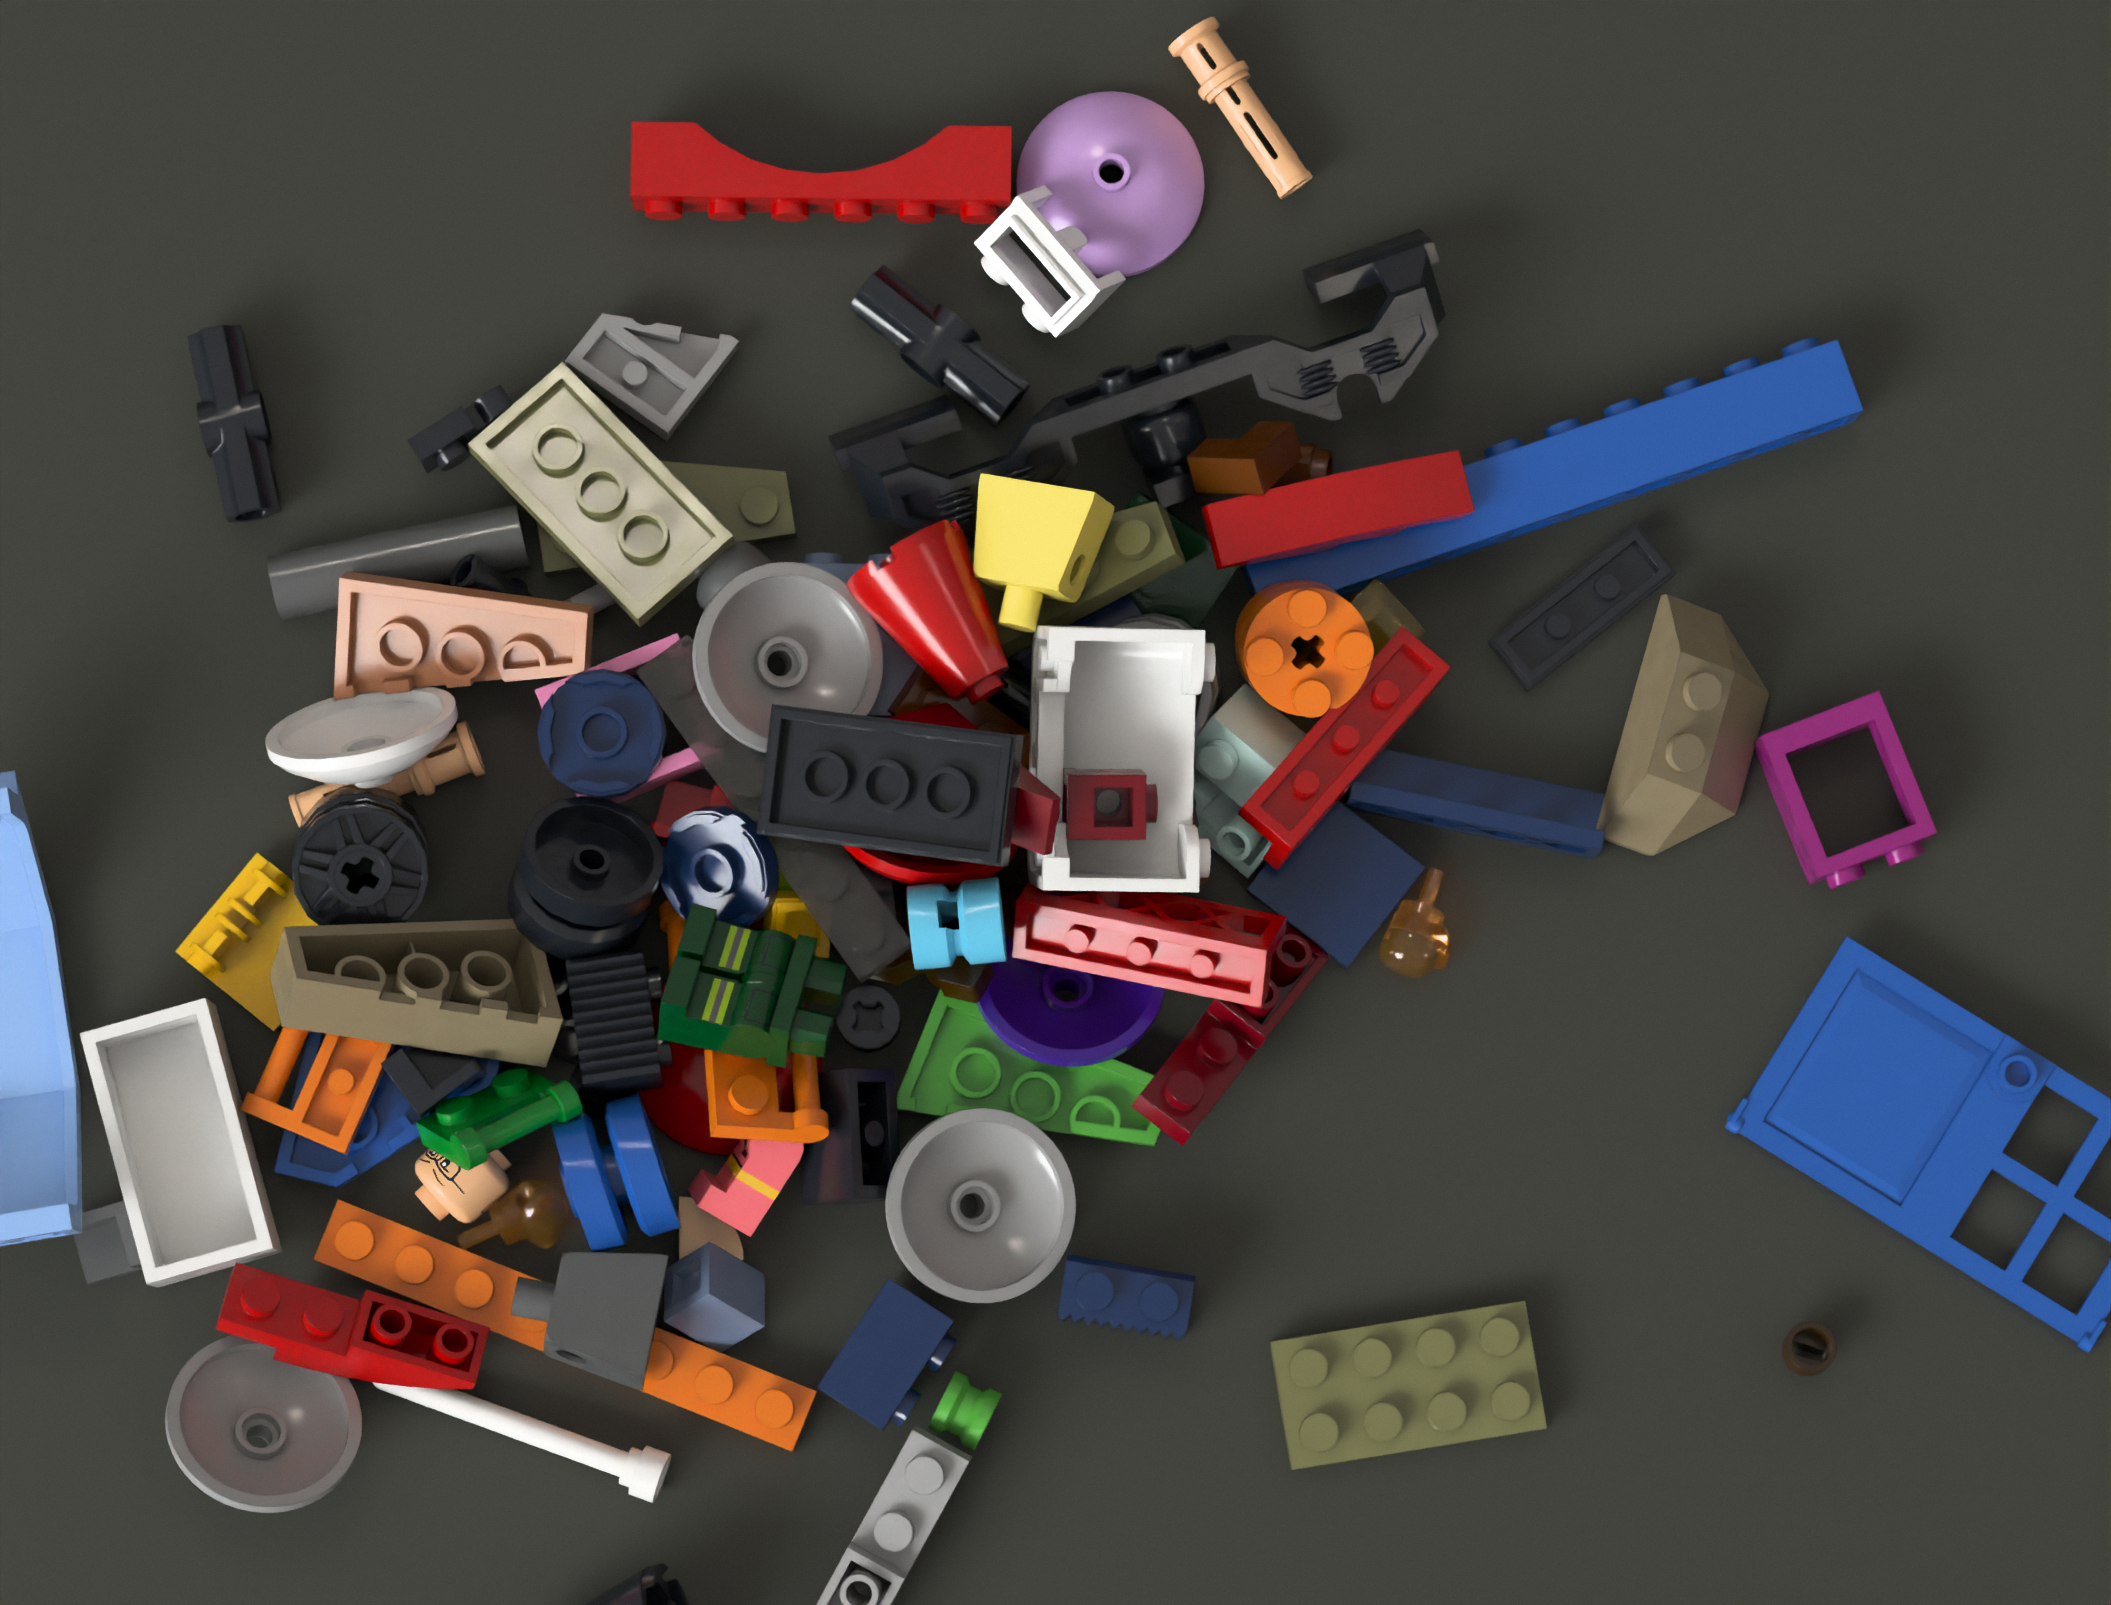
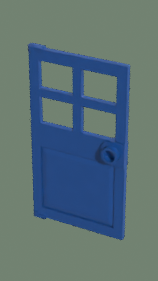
[1724,936,2111,1353]

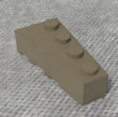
[270,919,563,1067]

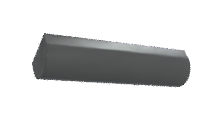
[267,504,531,620]

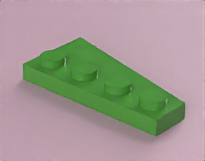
[897,989,1161,1147]

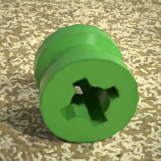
[928,1371,1002,1451]

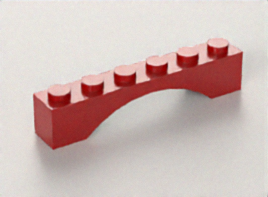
[630,122,1012,224]

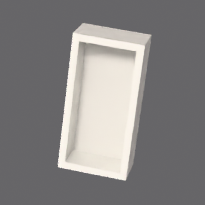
[80,998,282,1288]

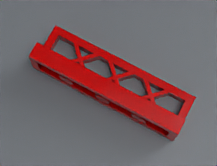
[1238,626,1451,871]
[1012,881,1287,1008]

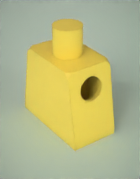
[973,473,1115,633]

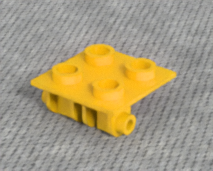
[175,853,319,1032]

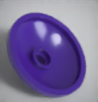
[977,892,1165,1067]

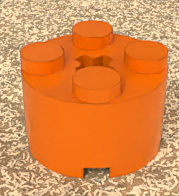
[1235,580,1374,718]

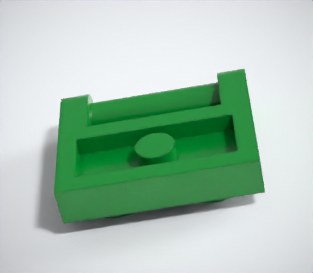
[416,1068,582,1171]

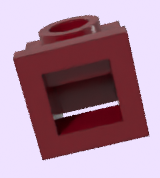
[1062,768,1158,840]

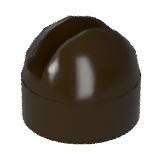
[1782,1321,1837,1377]

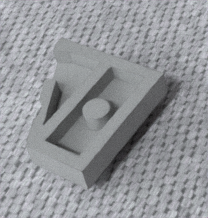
[565,313,739,441]

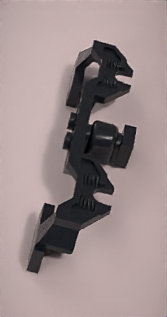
[828,228,1446,548]

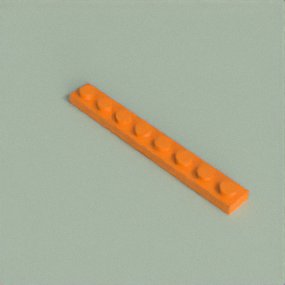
[313,1199,817,1452]

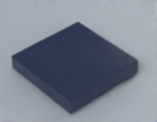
[1246,801,1426,970]

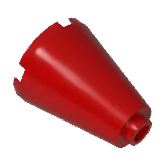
[846,519,1009,705]

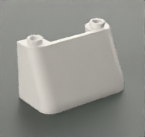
[1027,625,1216,893]

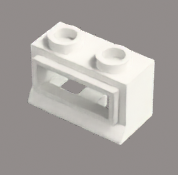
[974,185,1126,338]

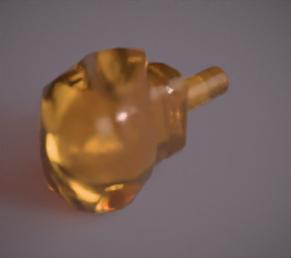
[1378,868,1452,979]
[457,1178,570,1250]

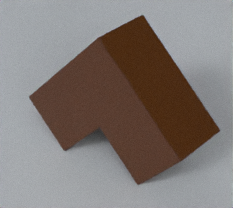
[1187,421,1302,495]

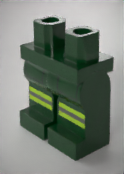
[658,903,848,1068]

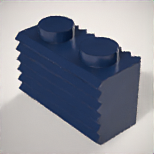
[1057,1255,1196,1342]

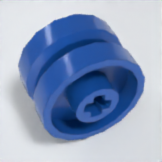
[551,1093,682,1253]

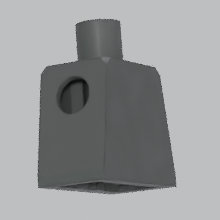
[511,1252,669,1390]

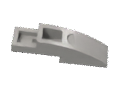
[816,1425,972,1605]

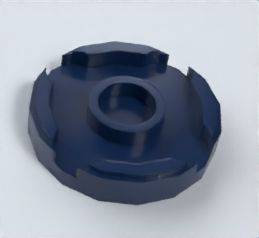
[537,669,667,799]
[661,806,779,928]

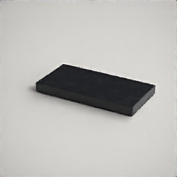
[757,704,1024,867]

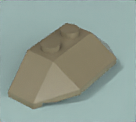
[1596,594,1770,856]

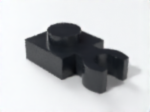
[408,385,513,473]

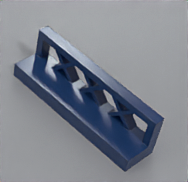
[1345,749,1605,859]

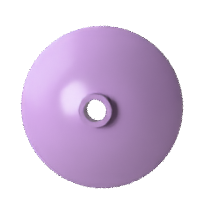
[1016,91,1205,277]

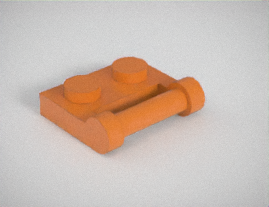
[240,1027,396,1155]
[704,1049,829,1143]

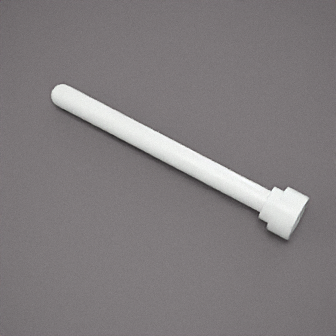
[372,1382,671,1503]

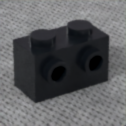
[800,1068,900,1205]

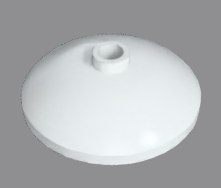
[265,687,458,788]

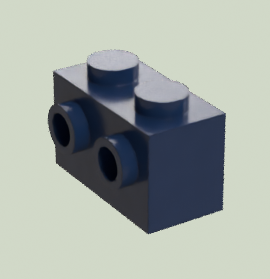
[817,1278,958,1431]

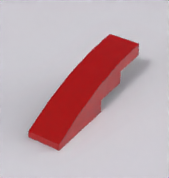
[1202,450,1474,570]

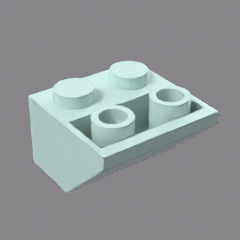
[1193,683,1306,879]

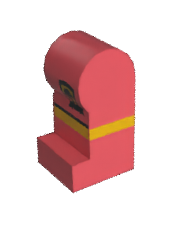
[688,1108,804,1237]

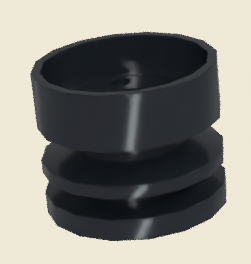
[291,786,429,925]

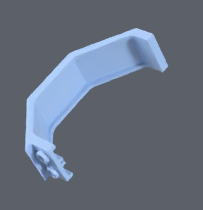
[0,770,82,1247]

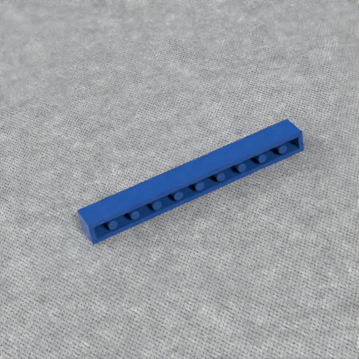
[1240,337,1863,598]

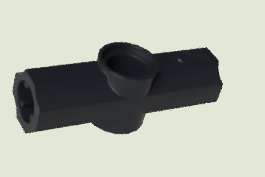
[849,265,1030,427]
[188,324,281,523]

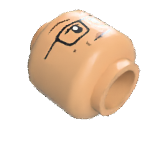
[414,1148,512,1223]

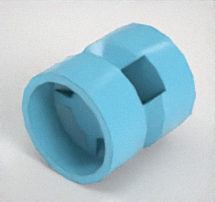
[907,877,1007,970]

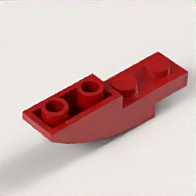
[215,1262,490,1389]

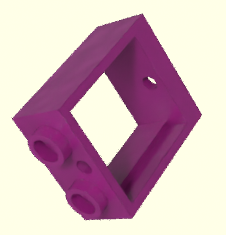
[1754,691,1937,890]

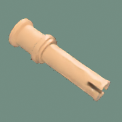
[1168,17,1313,199]
[288,721,486,827]

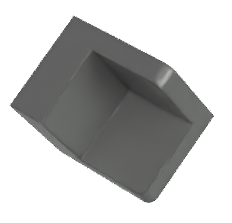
[73,1200,142,1285]

